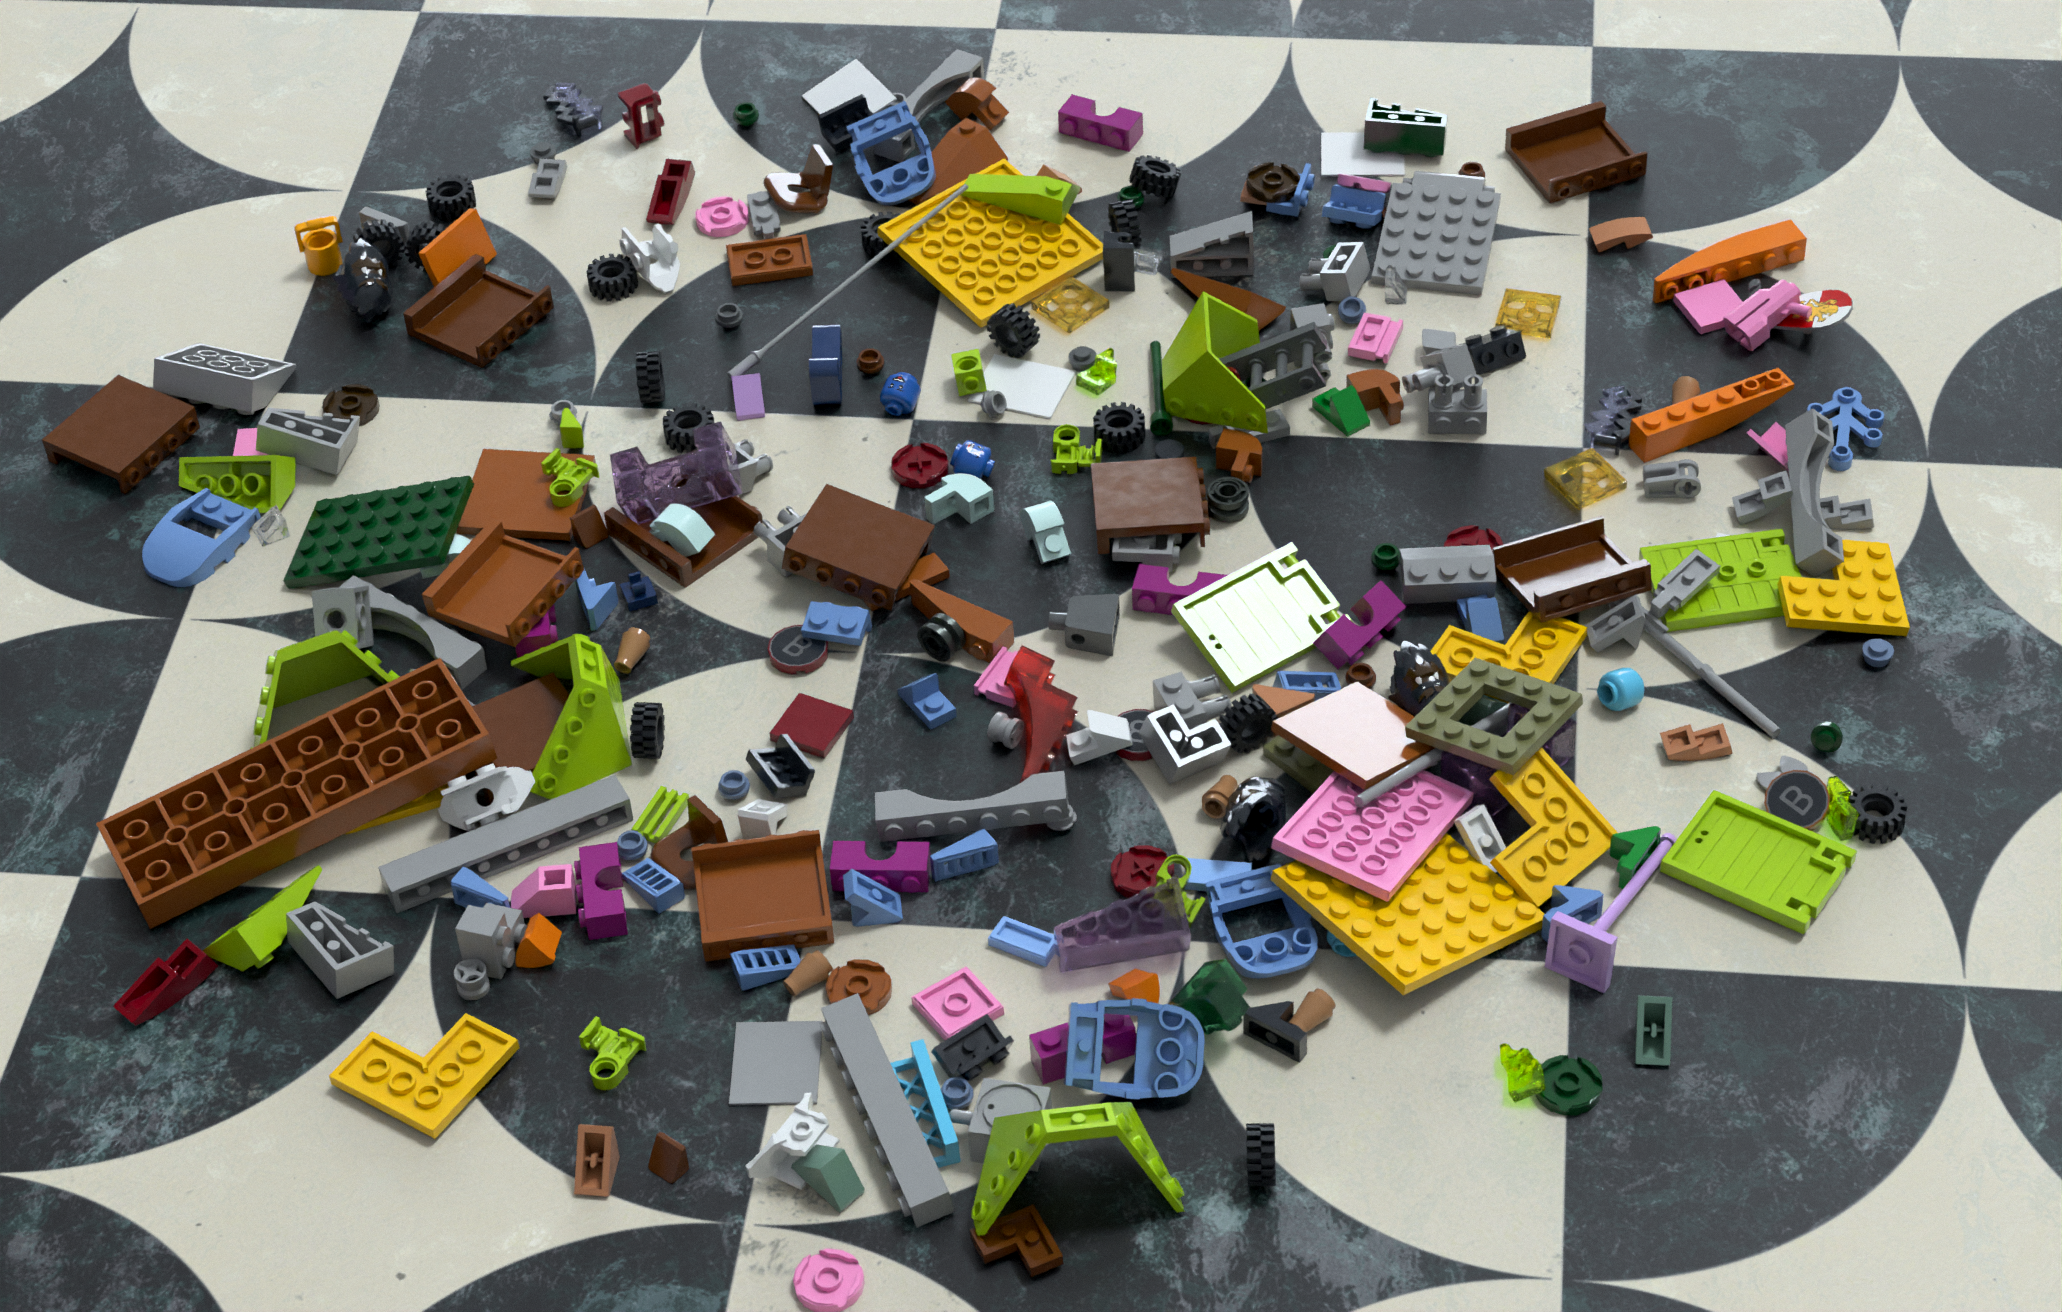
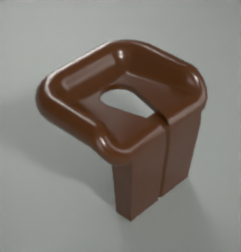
[763,145,833,213]
[651,795,728,890]

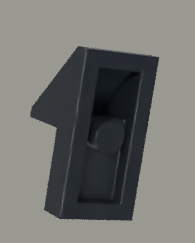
[1243,1001,1307,1063]

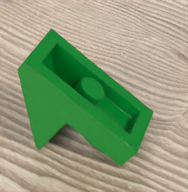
[1312,385,1370,437]
[1609,826,1661,889]

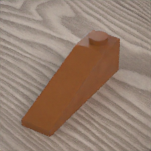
[910,579,1014,663]

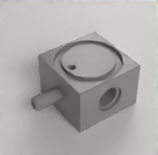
[312,585,374,649]
[950,1078,1052,1172]

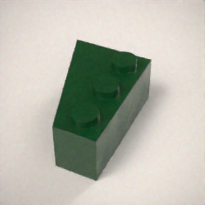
[1363,97,1448,157]

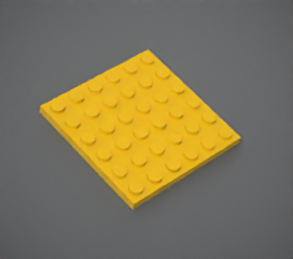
[878,159,1103,328]
[1271,833,1545,995]

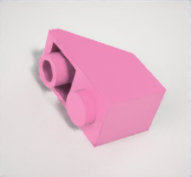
[511,864,577,918]

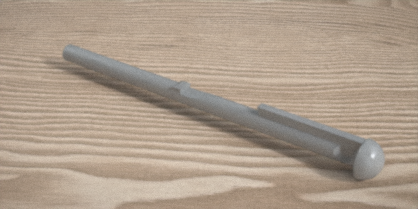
[1607,597,1781,738]
[1354,702,1530,808]

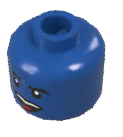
[880,372,921,416]
[950,440,995,479]

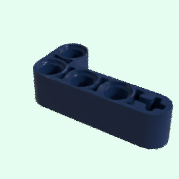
[809,324,842,406]

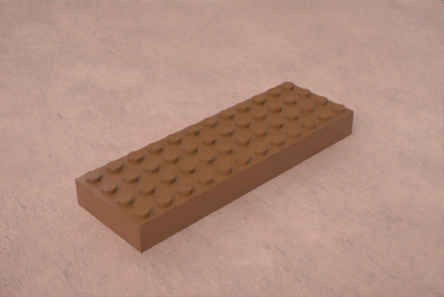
[96,658,498,929]

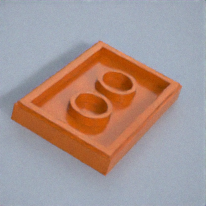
[418,208,497,287]

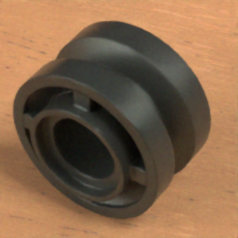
[1207,477,1249,522]
[917,613,966,662]

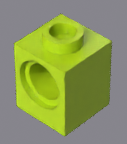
[951,348,987,396]

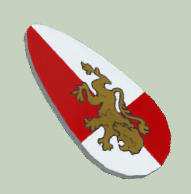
[1773,290,1853,334]

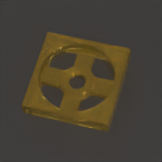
[1031,276,1110,334]
[1495,288,1561,339]
[1544,448,1627,510]

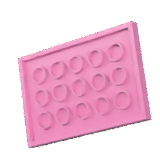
[1271,770,1474,902]

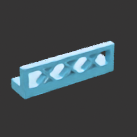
[890,1039,961,1168]

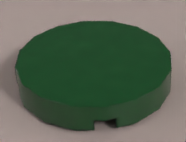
[1534,1055,1603,1115]

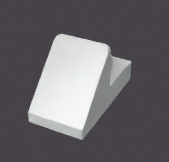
[1066,710,1133,765]
[738,799,788,840]
[1454,804,1506,873]

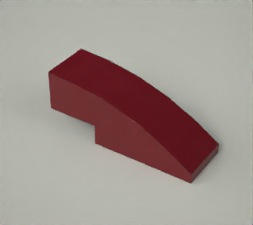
[646,158,695,225]
[113,939,218,1026]

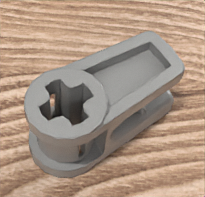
[1642,459,1701,499]

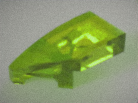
[1076,348,1117,395]
[1826,776,1859,841]
[1500,1043,1545,1103]

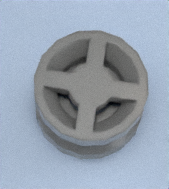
[987,712,1024,749]
[454,958,490,1000]

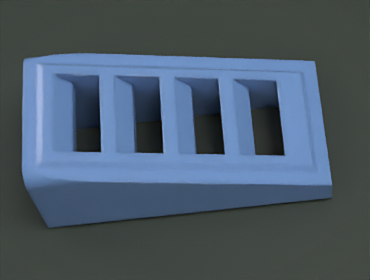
[1273,671,1342,701]
[930,829,999,881]
[622,858,685,914]
[450,867,510,908]
[730,944,801,991]

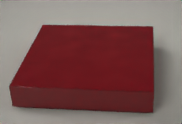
[769,693,854,759]

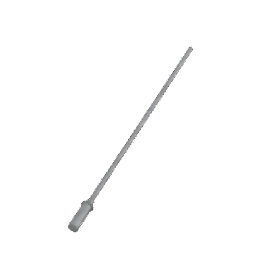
[727,184,968,381]

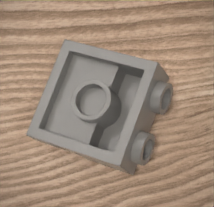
[1112,533,1182,572]

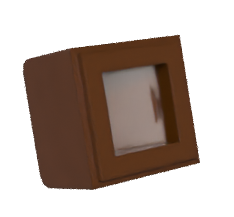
[570,504,609,549]
[648,1132,689,1184]

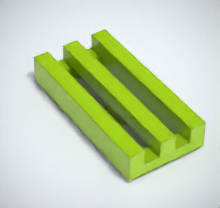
[631,786,689,843]

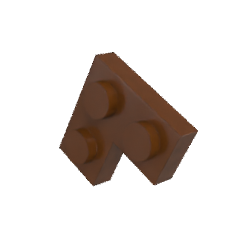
[970,1204,1064,1277]

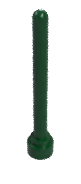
[1150,340,1173,436]

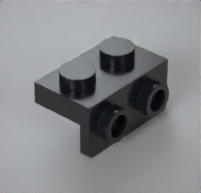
[818,94,874,152]
[1456,325,1526,375]
[745,734,815,798]
[931,1014,1014,1082]

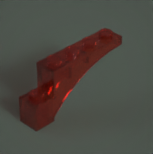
[1004,645,1078,784]

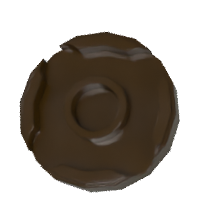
[1246,162,1300,203]
[322,384,380,426]

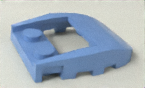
[847,101,936,206]
[142,488,262,587]
[1205,863,1318,978]
[1064,998,1204,1099]

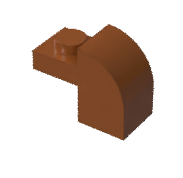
[945,78,1009,131]
[1346,369,1404,425]
[1216,428,1262,484]

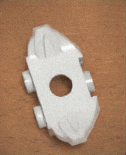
[619,224,680,294]
[438,763,535,831]
[745,1092,840,1190]

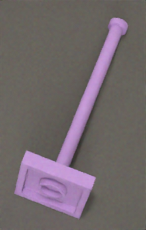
[1544,833,1677,993]

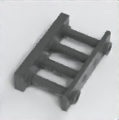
[1219,322,1327,410]

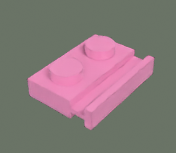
[1348,312,1403,363]
[974,647,1042,708]

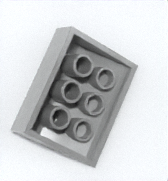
[153,343,296,415]

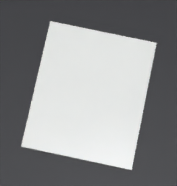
[802,59,897,115]
[1321,132,1405,177]
[968,354,1076,419]

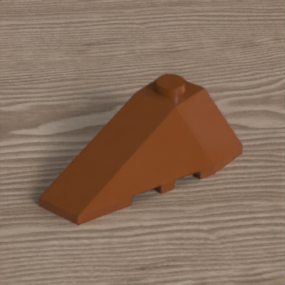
[909,118,1008,205]
[1170,267,1286,330]

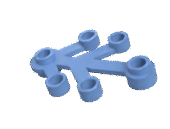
[1807,387,1884,471]

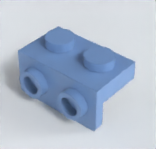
[1266,163,1315,217]
[1322,184,1386,228]
[801,601,872,646]

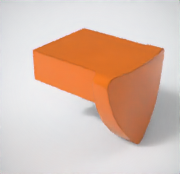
[515,913,562,968]
[1108,969,1160,1004]

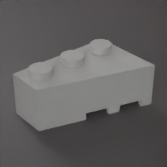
[1170,211,1254,278]
[256,408,360,475]
[286,901,394,999]

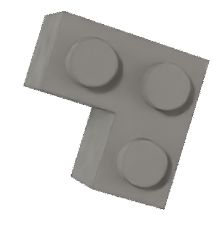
[1139,704,1232,784]
[455,903,527,979]

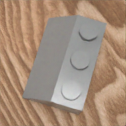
[1399,545,1496,604]

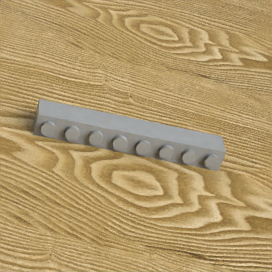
[378,775,634,913]
[820,993,955,1228]

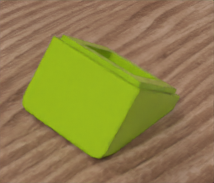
[560,408,584,448]

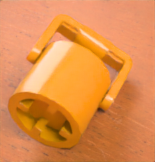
[294,216,343,276]

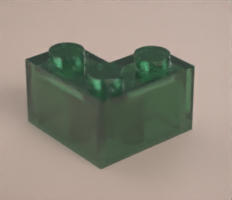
[1168,958,1250,1035]

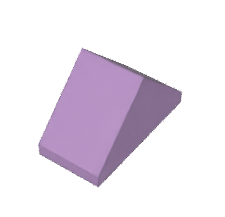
[732,373,765,421]

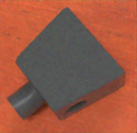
[1049,594,1120,656]

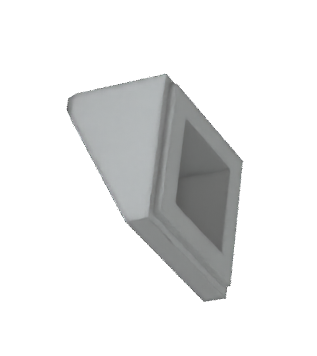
[1422,329,1456,355]

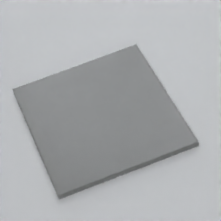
[729,1021,823,1106]

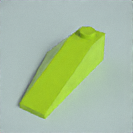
[960,174,1080,225]
[179,455,296,513]
[203,865,322,971]

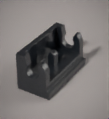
[1103,231,1135,291]

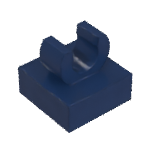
[620,571,658,612]

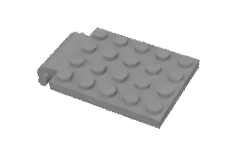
[1372,171,1501,295]

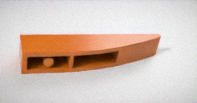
[1653,219,1807,303]
[1628,368,1795,463]

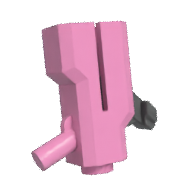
[1723,279,1812,351]

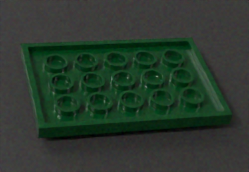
[283,475,474,589]

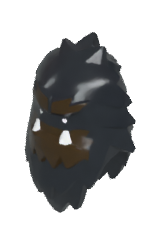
[333,238,393,323]
[1388,641,1453,717]
[1220,777,1286,863]

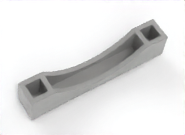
[874,49,985,163]
[1785,408,1844,577]
[340,575,487,690]
[875,771,1069,842]

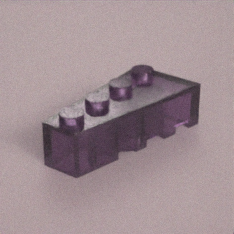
[1054,875,1191,973]

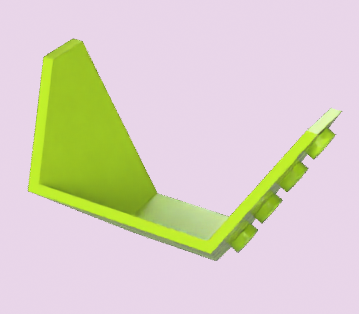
[1162,291,1268,434]
[250,630,400,749]
[511,634,632,800]
[971,1102,1185,1236]

